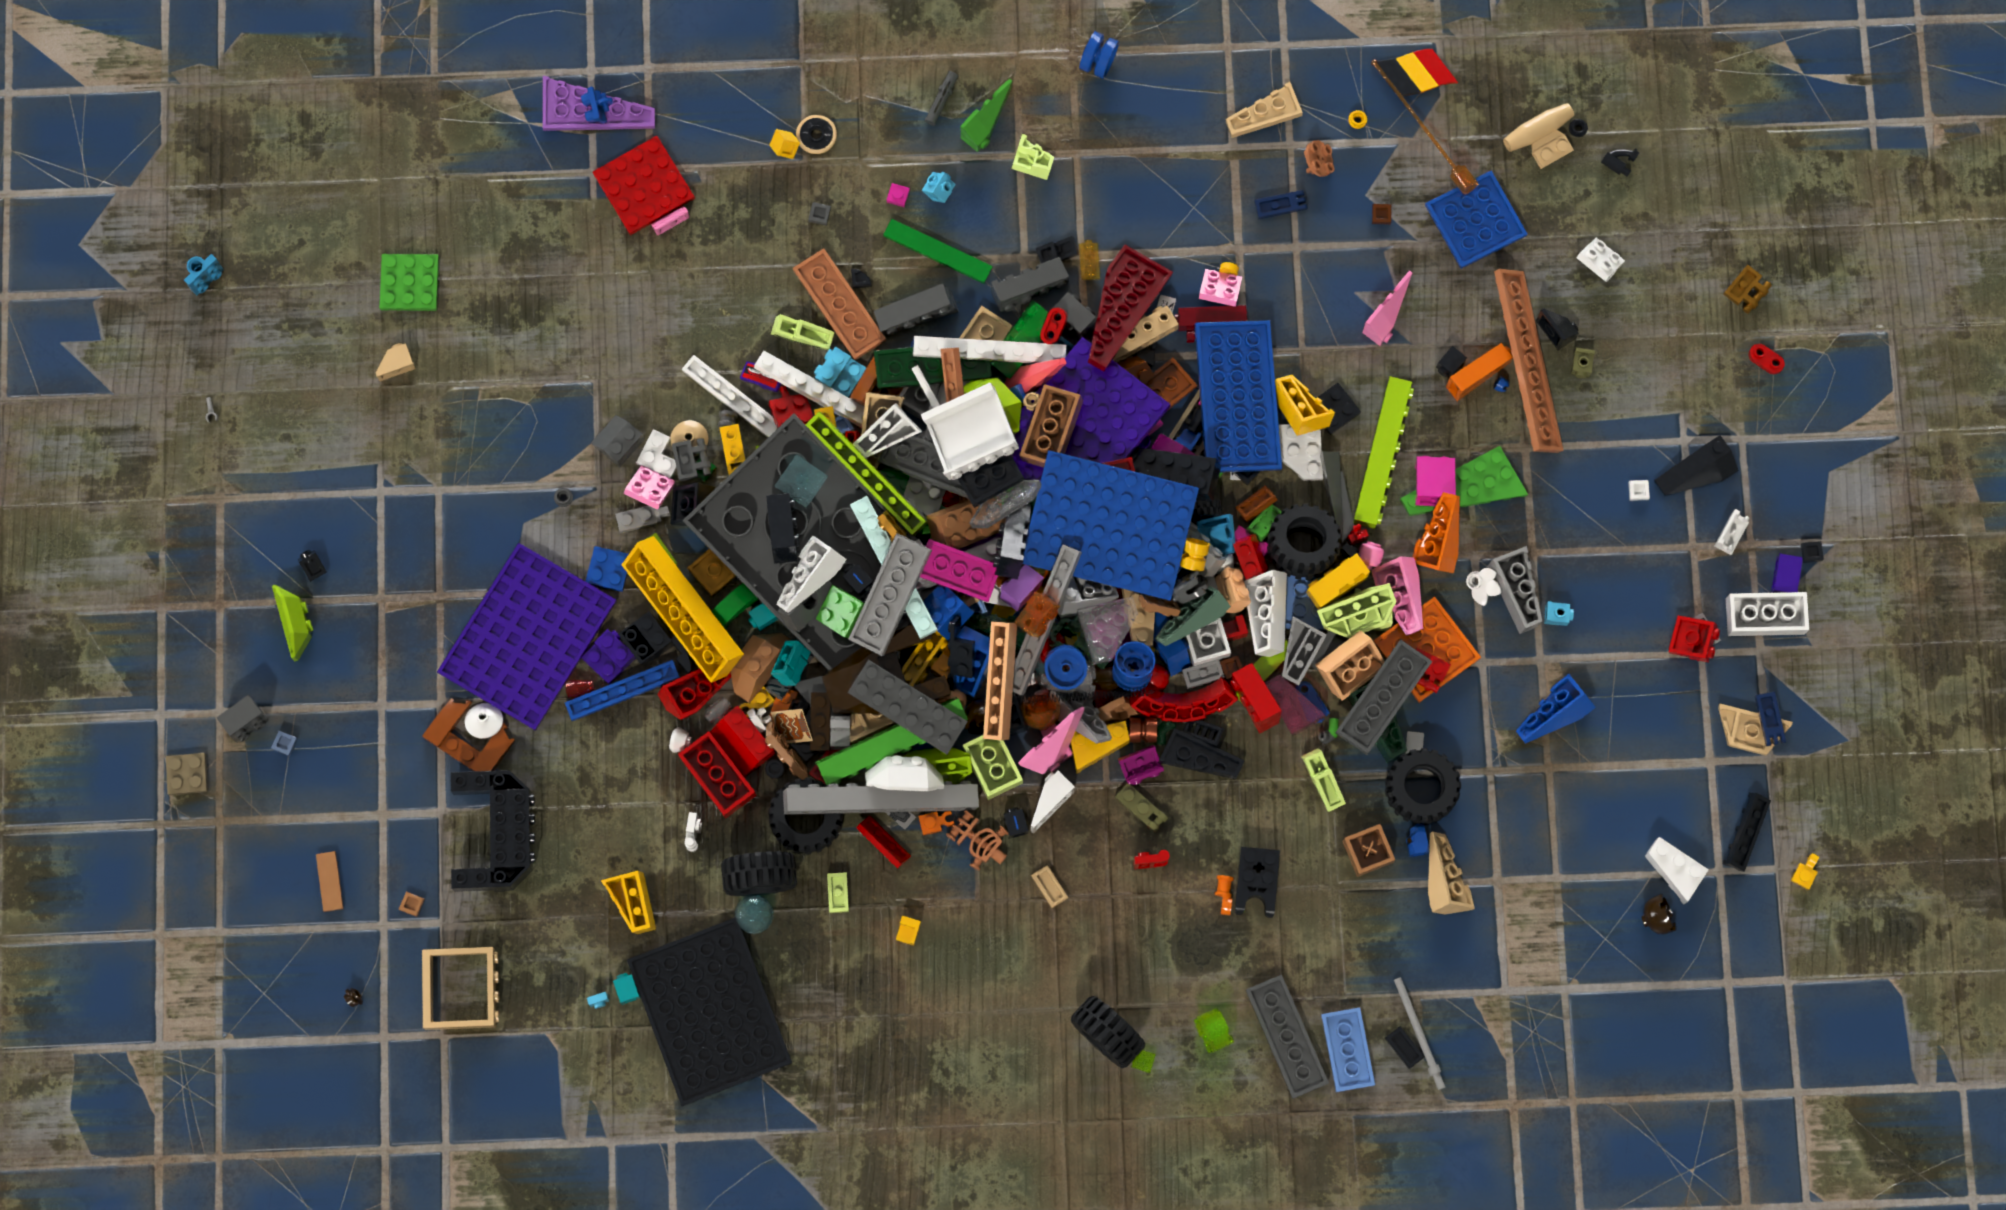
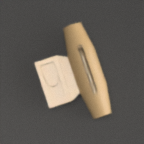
[1503,103,1574,169]

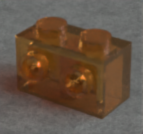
[1014,591,1060,637]

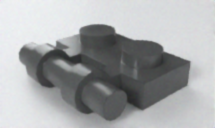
[672,438,712,482]

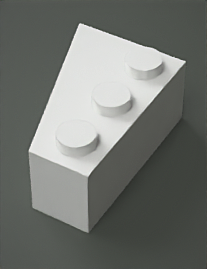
[853,403,922,458]

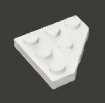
[1279,424,1323,481]

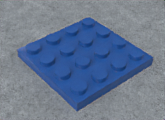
[1425,170,1527,269]

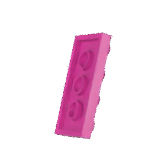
[920,539,998,602]

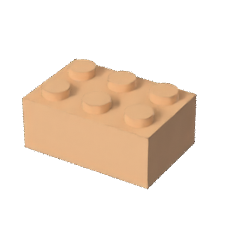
[1315,630,1385,701]

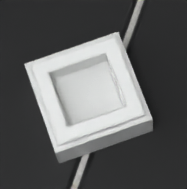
[1628,480,1650,501]

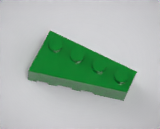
[990,300,1049,379]

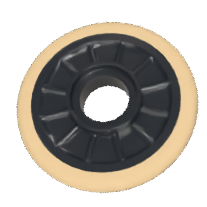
[796,115,837,154]

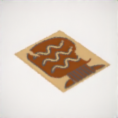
[771,709,813,743]

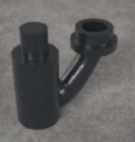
[1601,148,1640,177]

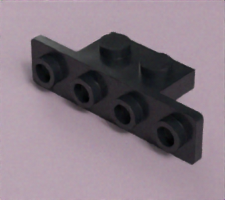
[948,615,975,691]

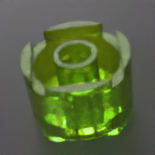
[1193,1007,1234,1054]

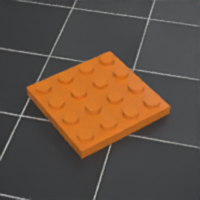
[1373,597,1481,703]

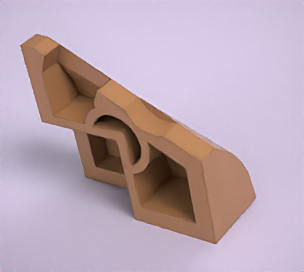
[1098,696,1145,725]

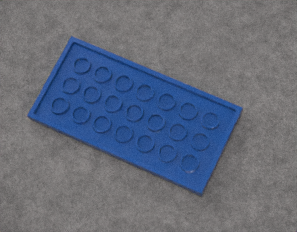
[1194,320,1282,472]

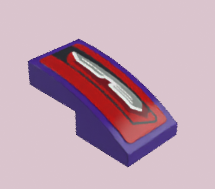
[740,361,781,392]

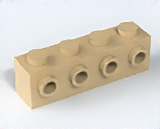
[1113,306,1179,363]

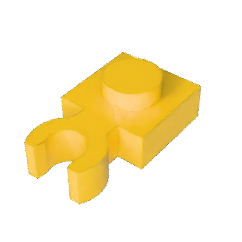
[739,686,775,718]

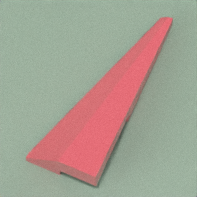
[1004,358,1066,395]

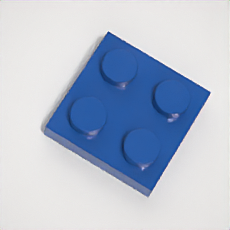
[585,546,629,592]

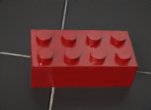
[678,731,757,819]

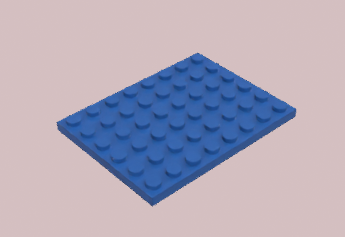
[1023,450,1199,601]

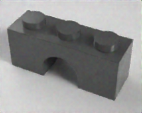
[777,580,832,632]

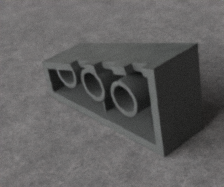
[991,257,1069,312]
[874,283,959,336]

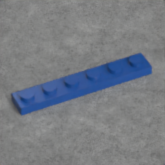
[565,660,680,721]

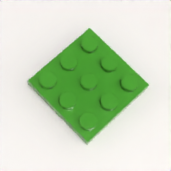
[379,254,439,311]

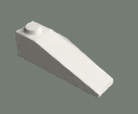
[776,536,847,613]

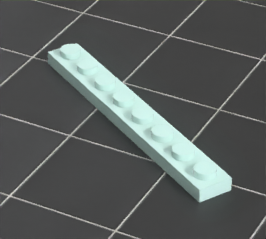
[850,496,938,640]

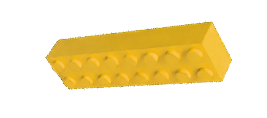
[621,536,744,683]

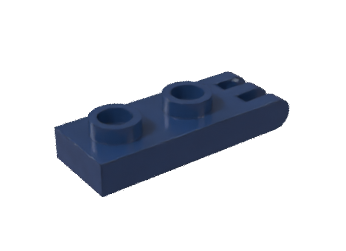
[1254,190,1308,220]
[1755,692,1786,746]

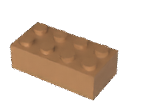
[1019,384,1083,468]
[926,494,1004,549]

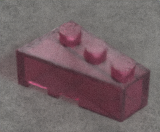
[1265,674,1326,737]

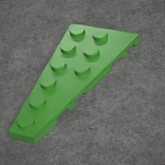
[1400,446,1528,516]

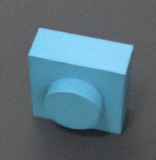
[587,992,609,1009]

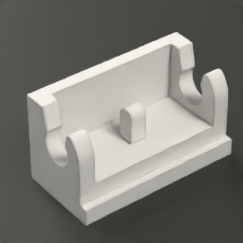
[1714,509,1749,555]

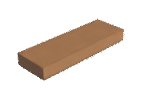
[316,851,344,912]

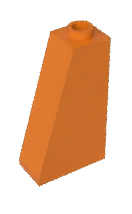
[1446,343,1513,402]

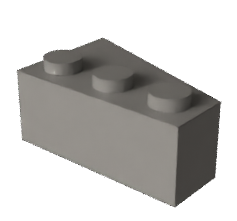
[1282,616,1327,686]

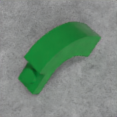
[712,584,759,630]

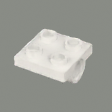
[1576,238,1625,282]

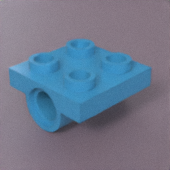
[184,254,224,296]
[1196,514,1235,555]

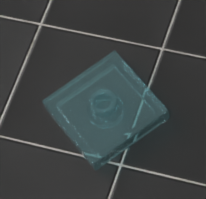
[774,454,828,508]

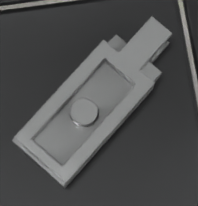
[615,506,670,533]

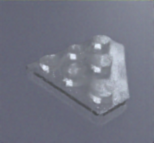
[969,480,1042,528]
[1077,596,1138,665]

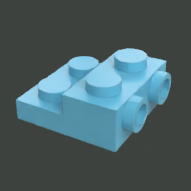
[814,347,866,398]

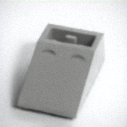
[1058,576,1119,618]

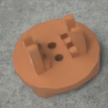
[1304,140,1335,177]

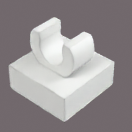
[747,707,772,733]

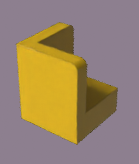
[770,129,800,159]
[896,916,921,946]

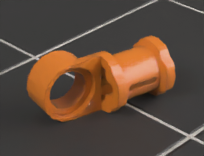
[1214,875,1234,915]

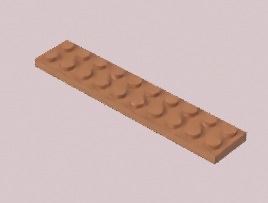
[1494,269,1563,453]

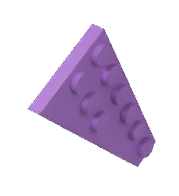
[543,75,655,131]

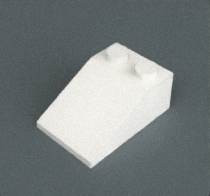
[1031,771,1075,834]

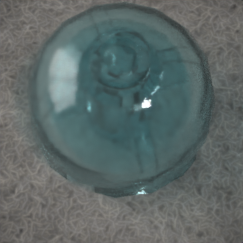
[734,895,773,934]

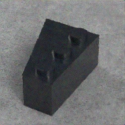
[766,493,799,564]

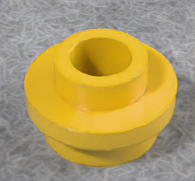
[1348,110,1367,129]

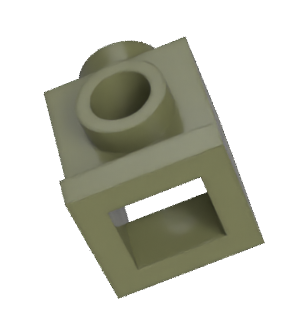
[1571,347,1595,378]

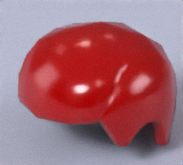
[1147,664,1169,691]

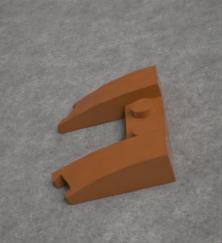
[422,698,515,771]

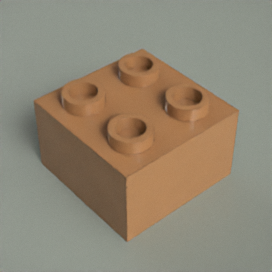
[1342,824,1395,877]

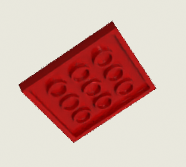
[592,136,695,236]

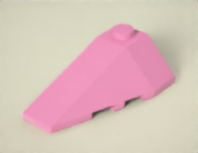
[1362,271,1412,346]
[1371,556,1423,635]
[1018,706,1085,774]

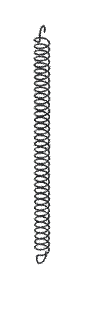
[1012,688,1155,705]

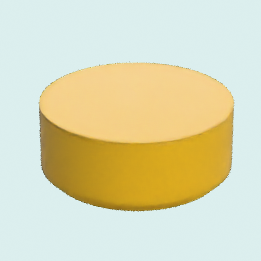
[1219,262,1239,276]

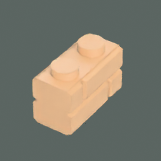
[1215,568,1251,613]

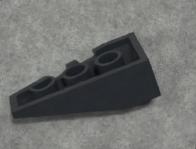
[1654,435,1739,496]

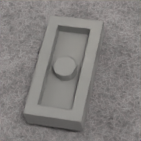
[1182,659,1224,689]

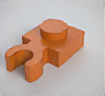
[918,811,954,836]

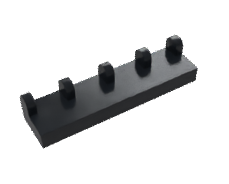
[1722,792,1771,872]

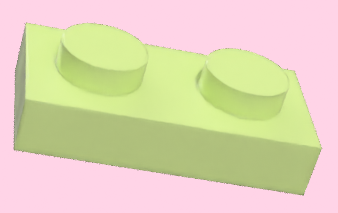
[827,872,849,913]

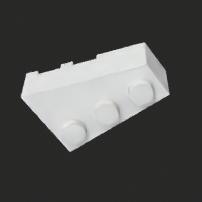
[1645,837,1709,904]

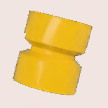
[1180,538,1210,571]

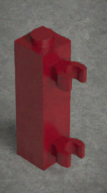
[1174,305,1247,343]

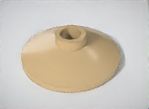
[670,420,709,457]

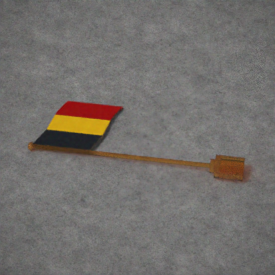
[1371,49,1479,195]

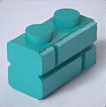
[771,640,811,686]

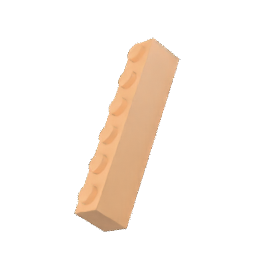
[983,622,1017,740]

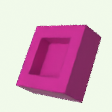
[886,183,910,207]

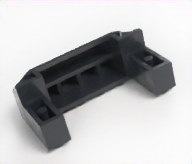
[451,770,535,892]

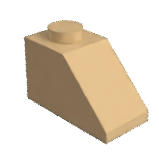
[376,343,416,381]

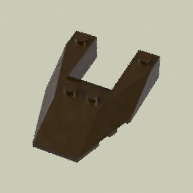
[822,624,951,714]

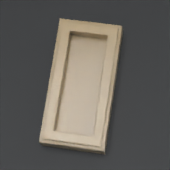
[1031,865,1068,908]

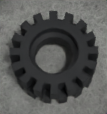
[1191,499,1222,522]

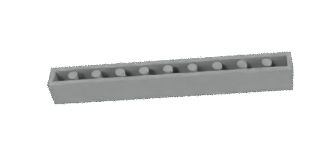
[783,781,979,814]

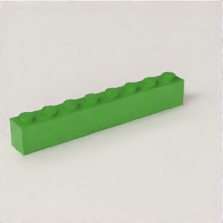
[815,697,968,785]

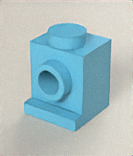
[1544,601,1574,626]

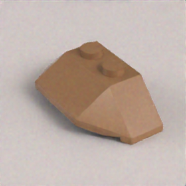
[731,633,793,704]

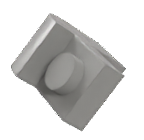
[830,716,850,750]

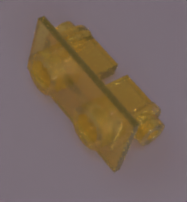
[1079,240,1100,280]

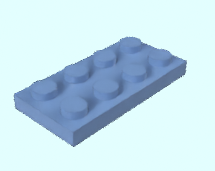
[1321,1008,1375,1093]

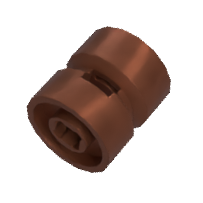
[1129,717,1157,743]

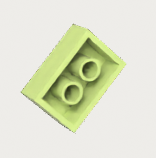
[963,735,1023,800]

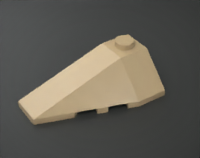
[1428,832,1475,915]

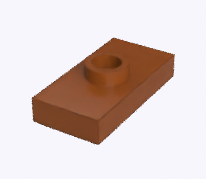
[1235,485,1277,522]

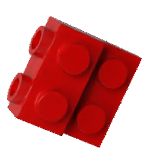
[1668,615,1720,663]

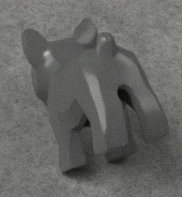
[1171,571,1209,604]

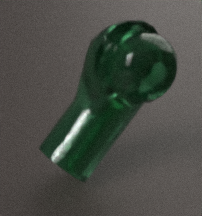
[1156,721,1176,745]

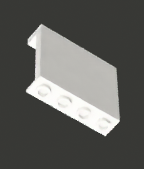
[921,383,1019,480]

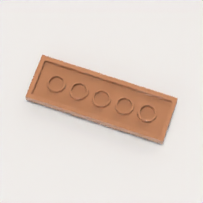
[793,249,886,360]

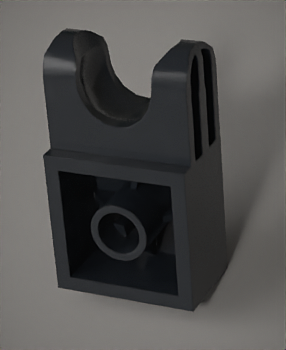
[1235,847,1280,918]

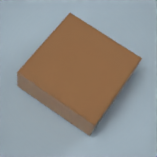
[399,892,425,917]

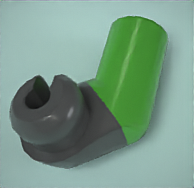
[1318,718,1339,744]

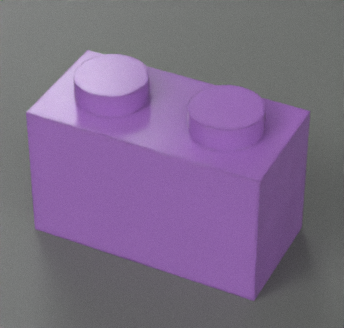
[1000,565,1044,612]

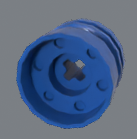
[1112,641,1155,692]

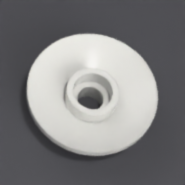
[465,703,503,739]

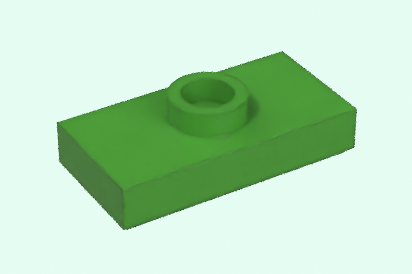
[1246,504,1282,542]

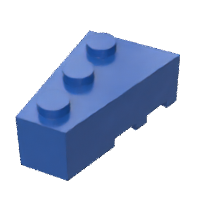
[956,625,990,697]

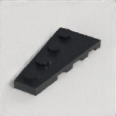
[1158,728,1245,779]

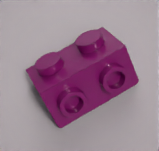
[1118,745,1164,785]

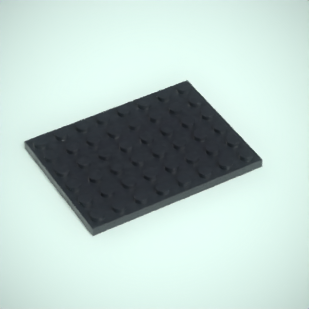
[627,917,793,1107]

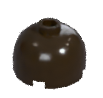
[964,698,986,734]
[1641,894,1677,934]

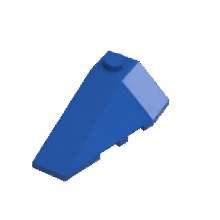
[1516,674,1596,744]

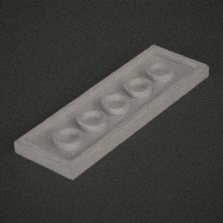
[849,533,932,656]

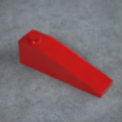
[657,669,732,720]

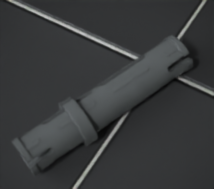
[924,71,959,126]

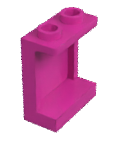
[1415,456,1456,506]

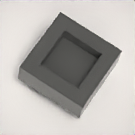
[808,202,831,226]

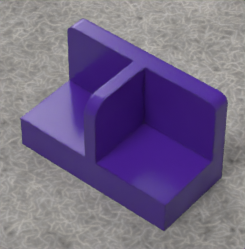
[1771,553,1803,593]

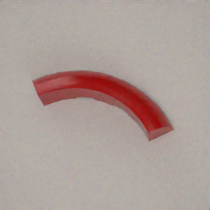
[1130,677,1238,722]

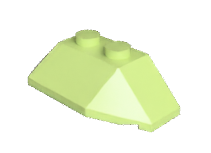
[1317,583,1396,639]

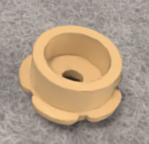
[1023,392,1040,411]

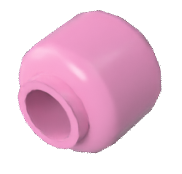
[1358,541,1384,570]

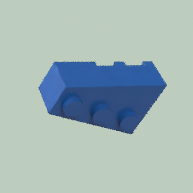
[1153,612,1191,677]

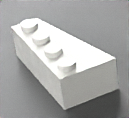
[1244,570,1287,657]

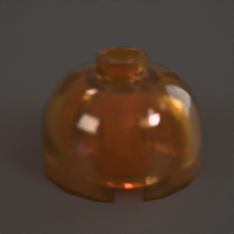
[1021,694,1060,731]

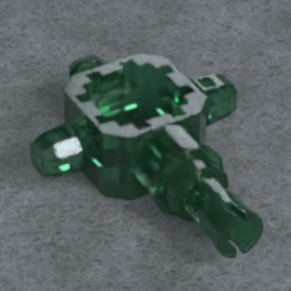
[1048,614,1110,670]

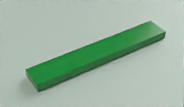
[883,219,993,284]

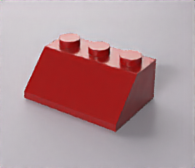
[710,706,775,778]

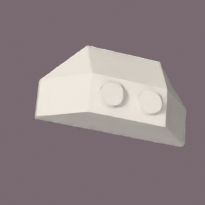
[865,755,944,791]

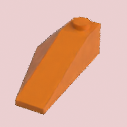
[1412,492,1460,573]

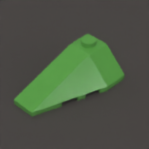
[960,79,1012,152]

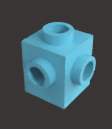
[922,172,956,203]

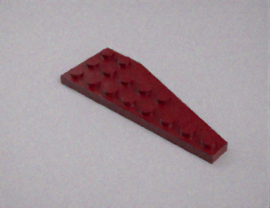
[1088,245,1173,372]

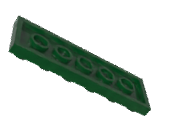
[874,347,992,390]

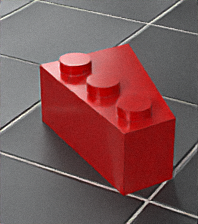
[1230,663,1282,734]

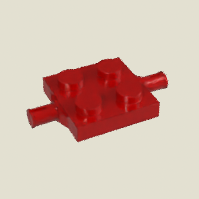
[769,386,814,429]

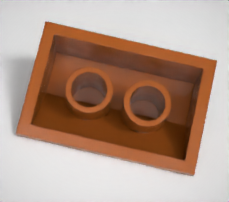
[849,350,904,407]

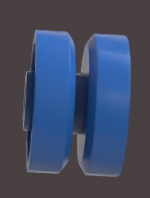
[1079,31,1119,79]
[1044,644,1088,690]

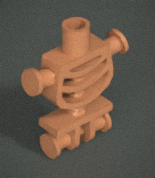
[946,810,1008,871]

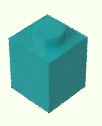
[748,603,778,631]
[613,973,640,1005]

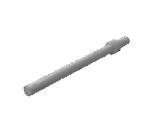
[1394,977,1446,1090]

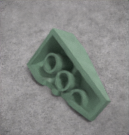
[1155,581,1231,646]

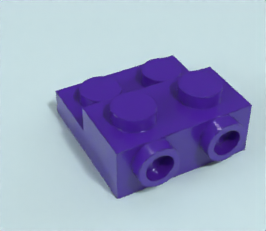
[581,629,636,685]

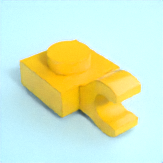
[1791,853,1819,890]

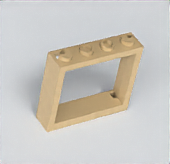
[422,947,500,1030]

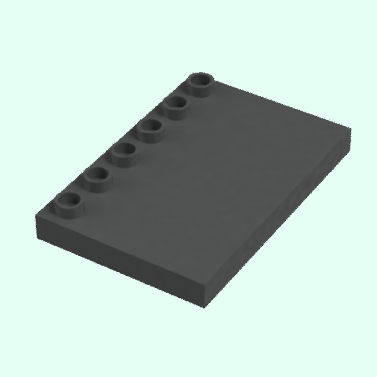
[683,413,939,671]

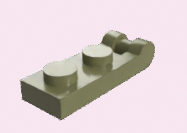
[1115,783,1168,833]

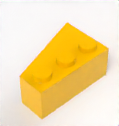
[1070,721,1130,774]

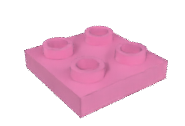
[1199,269,1242,307]
[624,465,675,509]

